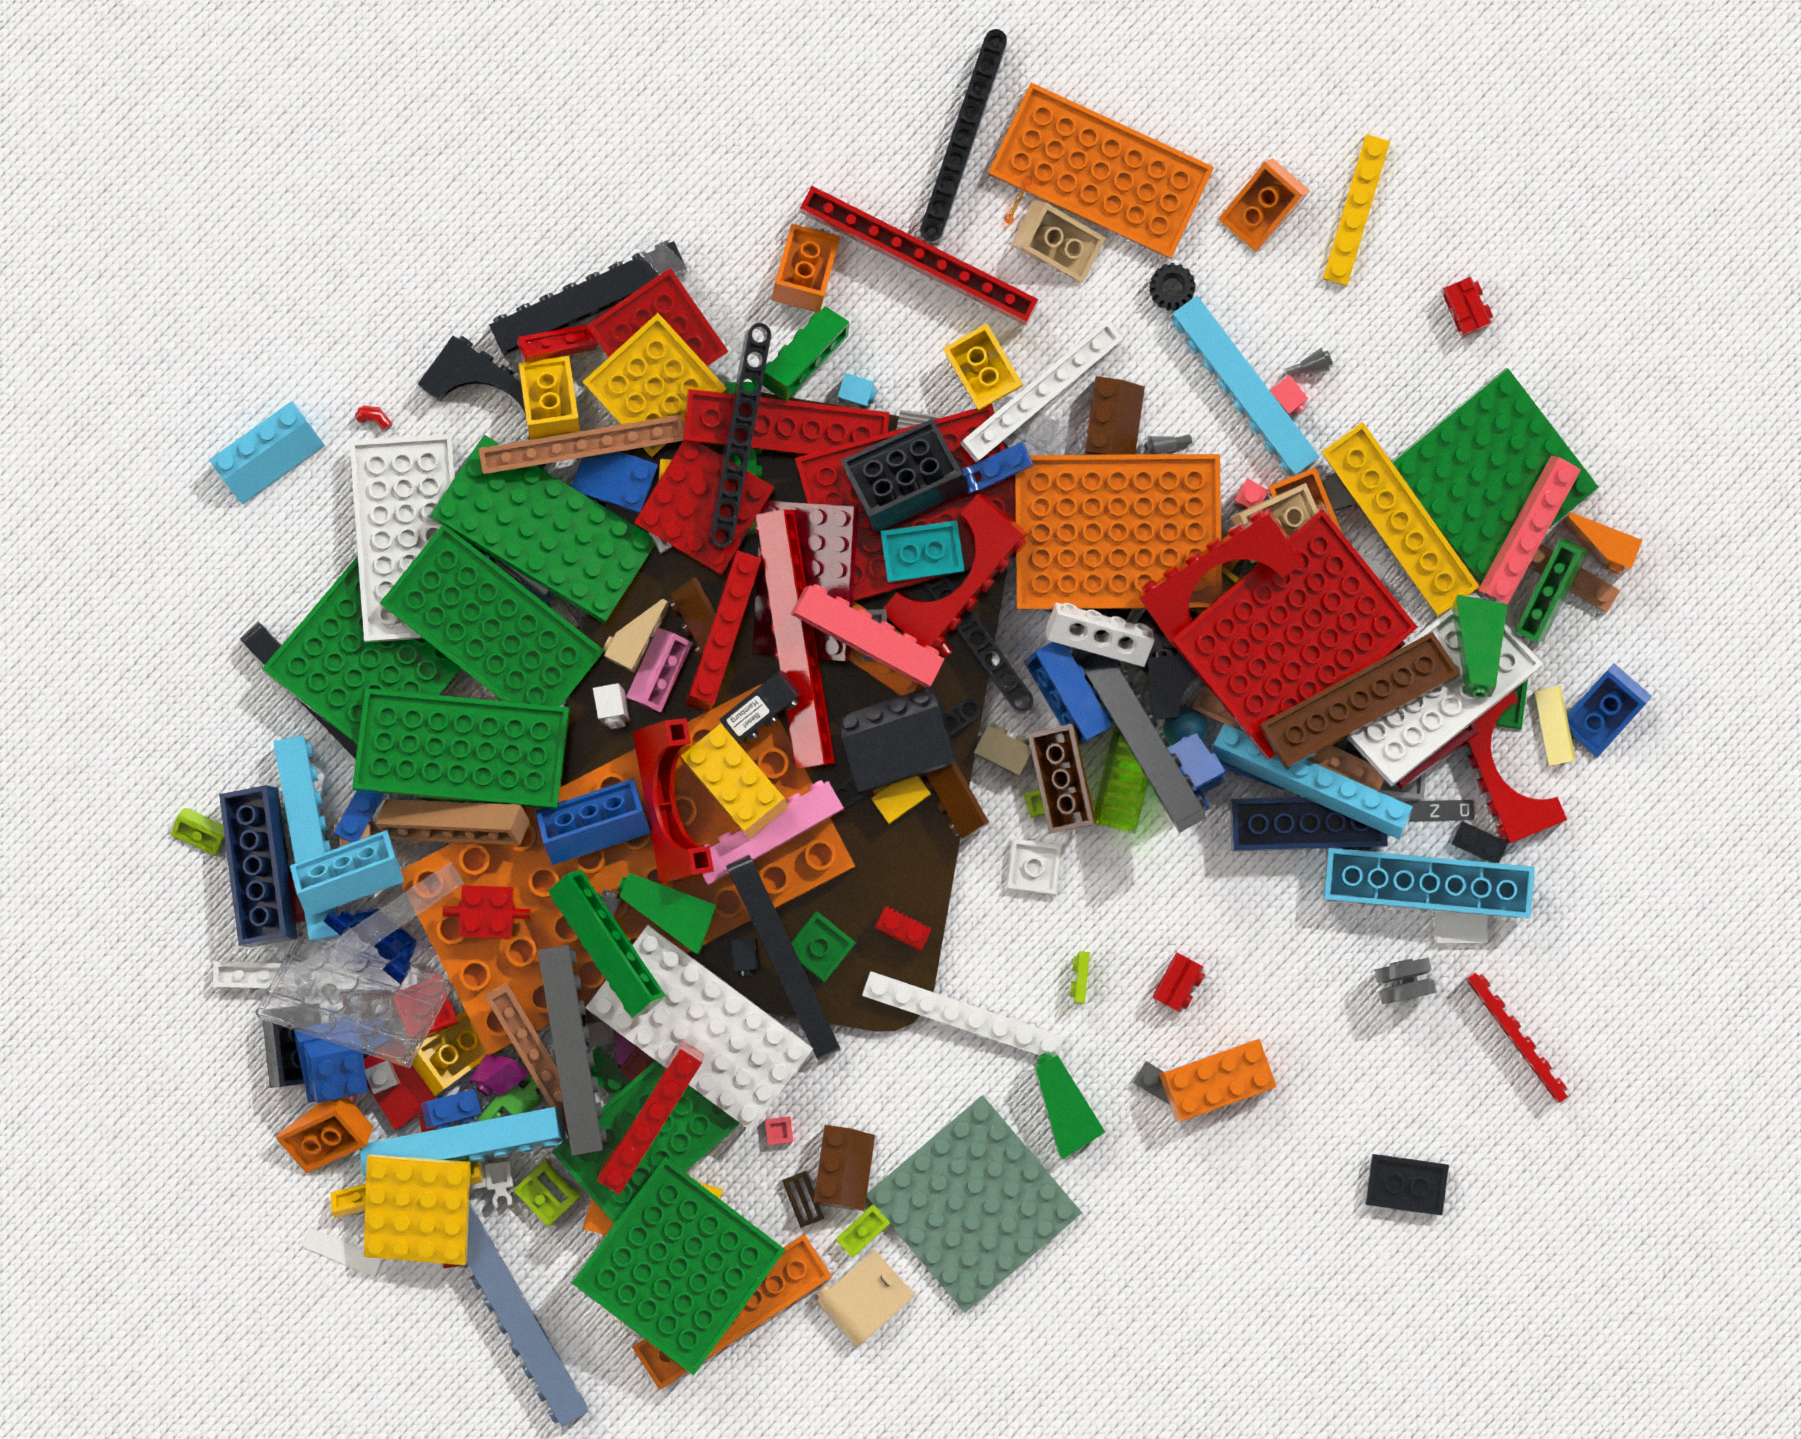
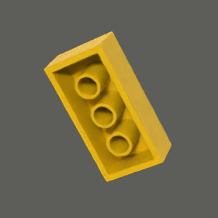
[681,723,789,840]

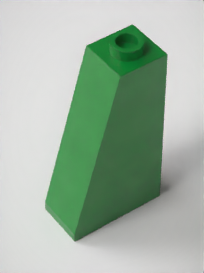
[1452,594,1508,698]
[617,873,717,954]
[1033,1051,1106,1160]

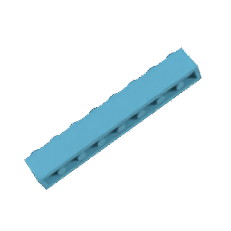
[1171,296,1320,476]
[1213,723,1413,840]
[273,735,346,944]
[360,1107,566,1176]

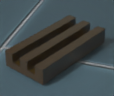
[782,1171,825,1228]

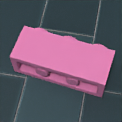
[626,628,692,712]

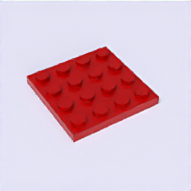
[587,267,729,367]
[634,441,775,575]

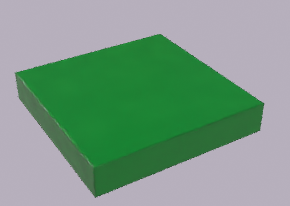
[791,911,856,983]

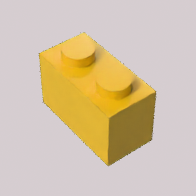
[871,776,931,824]

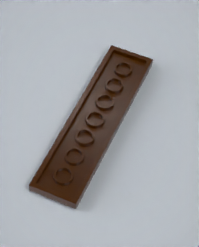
[1259,632,1460,770]

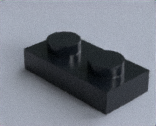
[1451,821,1508,863]

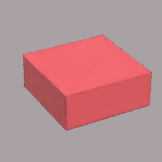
[765,1116,793,1145]

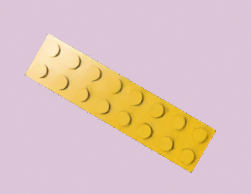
[1320,421,1480,617]

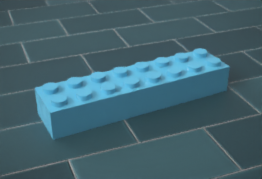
[1323,848,1535,919]

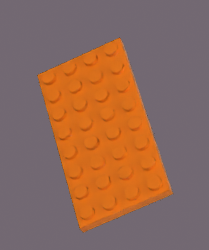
[988,82,1214,259]

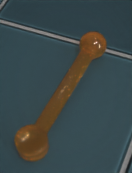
[1004,175,1032,224]

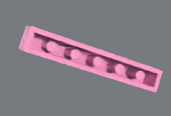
[703,780,844,886]

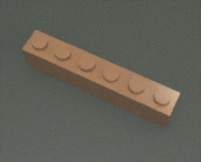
[375,799,530,845]

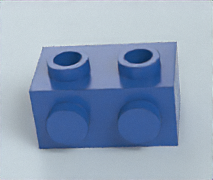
[420,1089,482,1130]

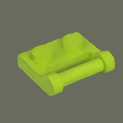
[513,1158,582,1227]

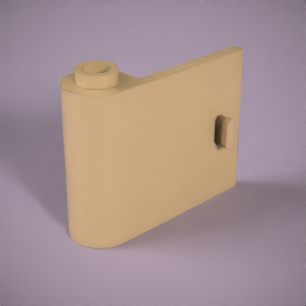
[816,1249,915,1348]

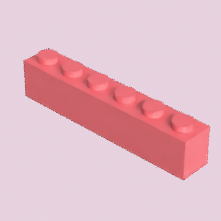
[1478,456,1581,604]
[791,584,944,687]

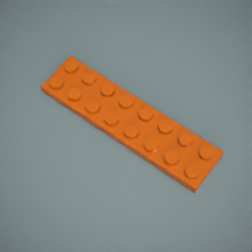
[632,1233,832,1390]

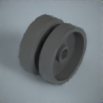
[1374,957,1437,1005]

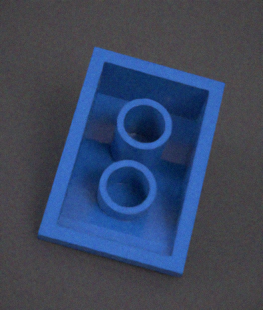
[571,452,659,515]
[1567,663,1652,758]

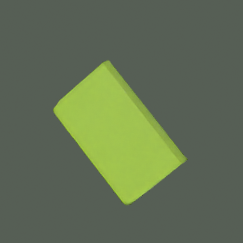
[171,808,225,857]

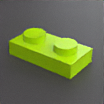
[1070,951,1090,1003]
[836,1204,890,1258]

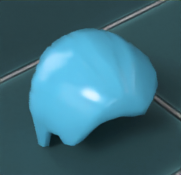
[1163,708,1207,746]

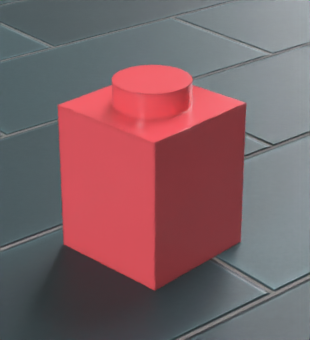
[1270,375,1309,416]
[1233,478,1269,510]

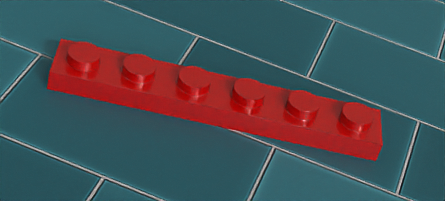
[1465,972,1568,1103]

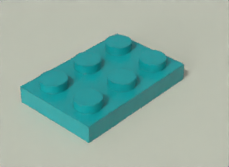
[881,521,964,583]

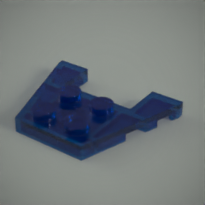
[323,909,417,984]

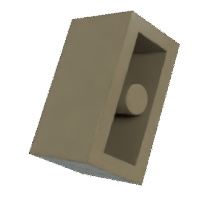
[974,724,1032,777]

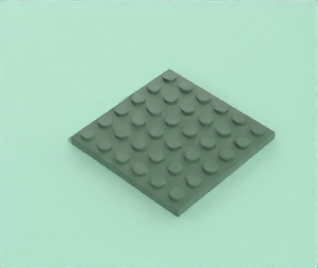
[867,1095,1082,1313]

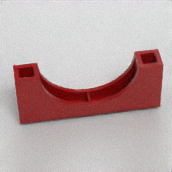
[883,494,1029,650]
[1139,509,1304,648]
[685,550,762,712]
[1462,690,1567,844]
[632,718,714,884]
[597,1040,704,1195]

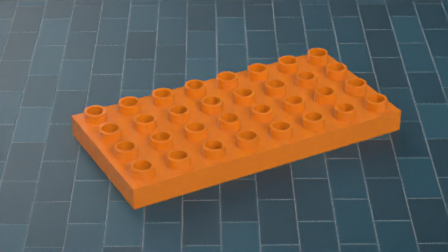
[401,684,856,1056]

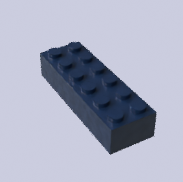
[219,785,298,947]
[1230,797,1388,852]

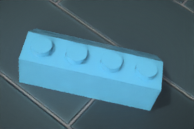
[209,401,325,505]
[290,830,405,917]

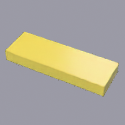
[1534,686,1576,766]

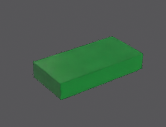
[1496,679,1528,729]

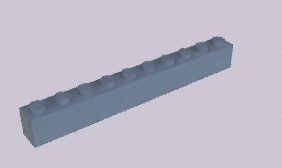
[463,1202,590,1427]

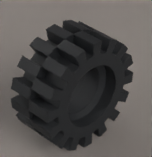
[1149,263,1196,311]

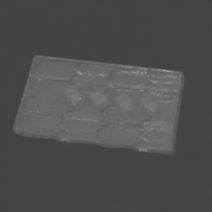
[255,932,453,1068]

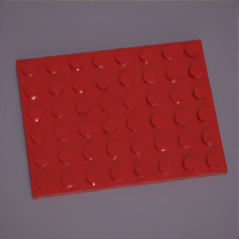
[795,404,1016,601]
[1170,509,1418,759]

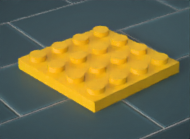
[583,313,727,457]
[364,1154,471,1265]

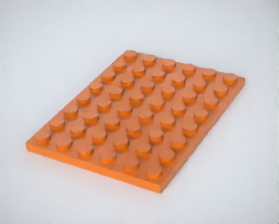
[1015,454,1222,610]

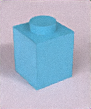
[838,373,878,409]

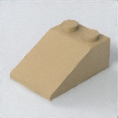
[1011,200,1106,283]
[1230,483,1318,563]
[603,599,670,673]

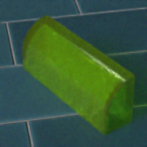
[1094,727,1148,834]

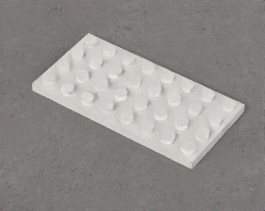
[349,434,455,643]
[1347,591,1543,787]
[585,925,813,1131]

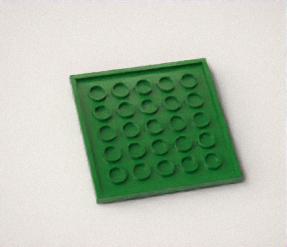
[1391,368,1599,583]
[262,556,462,746]
[570,1157,786,1376]

